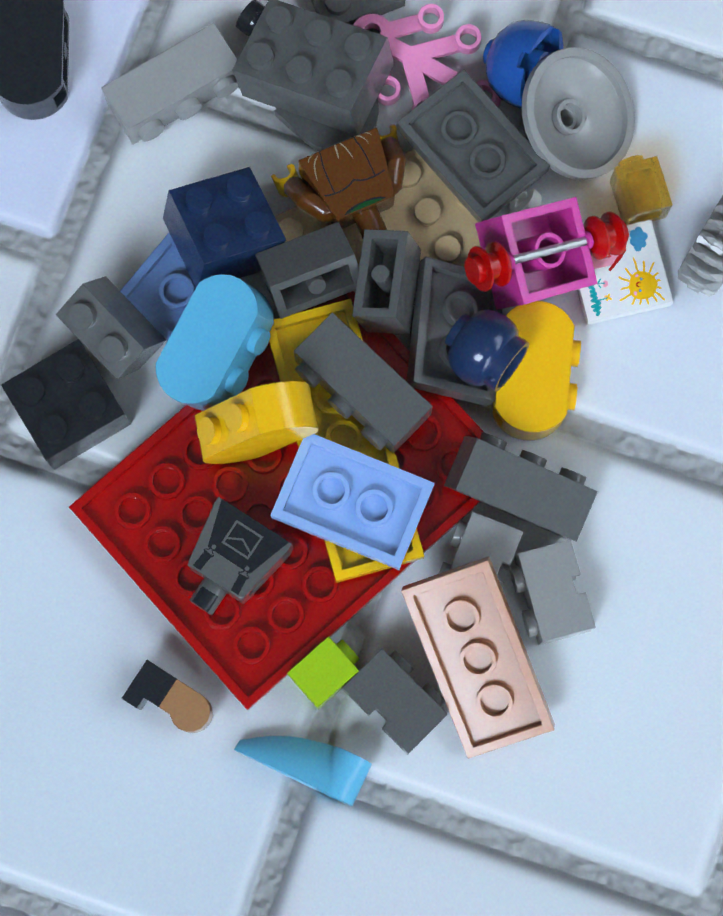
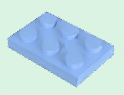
[270,434,435,570]

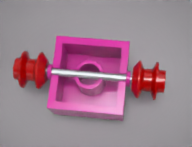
[465,197,629,310]

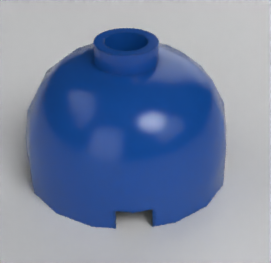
[483,20,564,108]

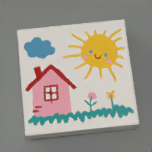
[577,220,673,325]

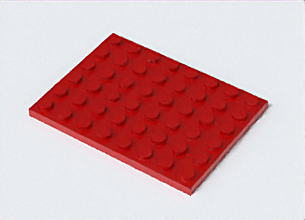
[69,291,484,711]

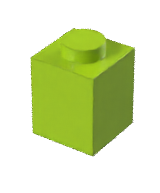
[287,636,360,710]

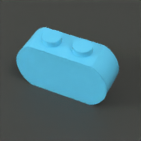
[156,274,274,411]

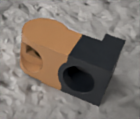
[121,660,213,733]

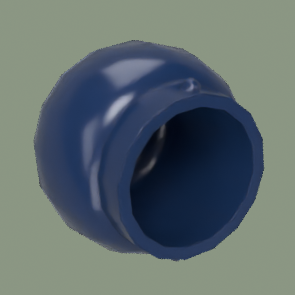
[445,309,529,392]

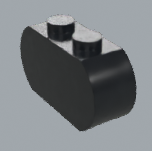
[0,0,69,120]

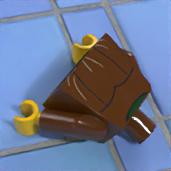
[271,124,406,239]

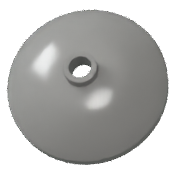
[522,47,635,180]

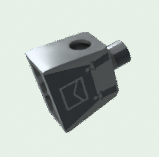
[188,497,293,615]

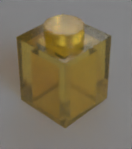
[609,155,673,225]

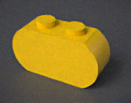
[492,301,581,441]
[195,381,318,464]

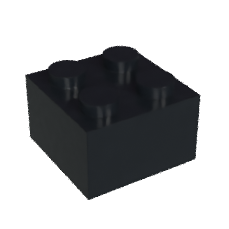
[1,339,131,470]

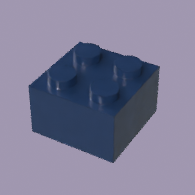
[163,167,286,287]

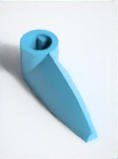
[234,736,372,806]

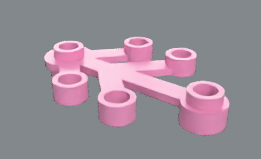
[353,4,501,110]

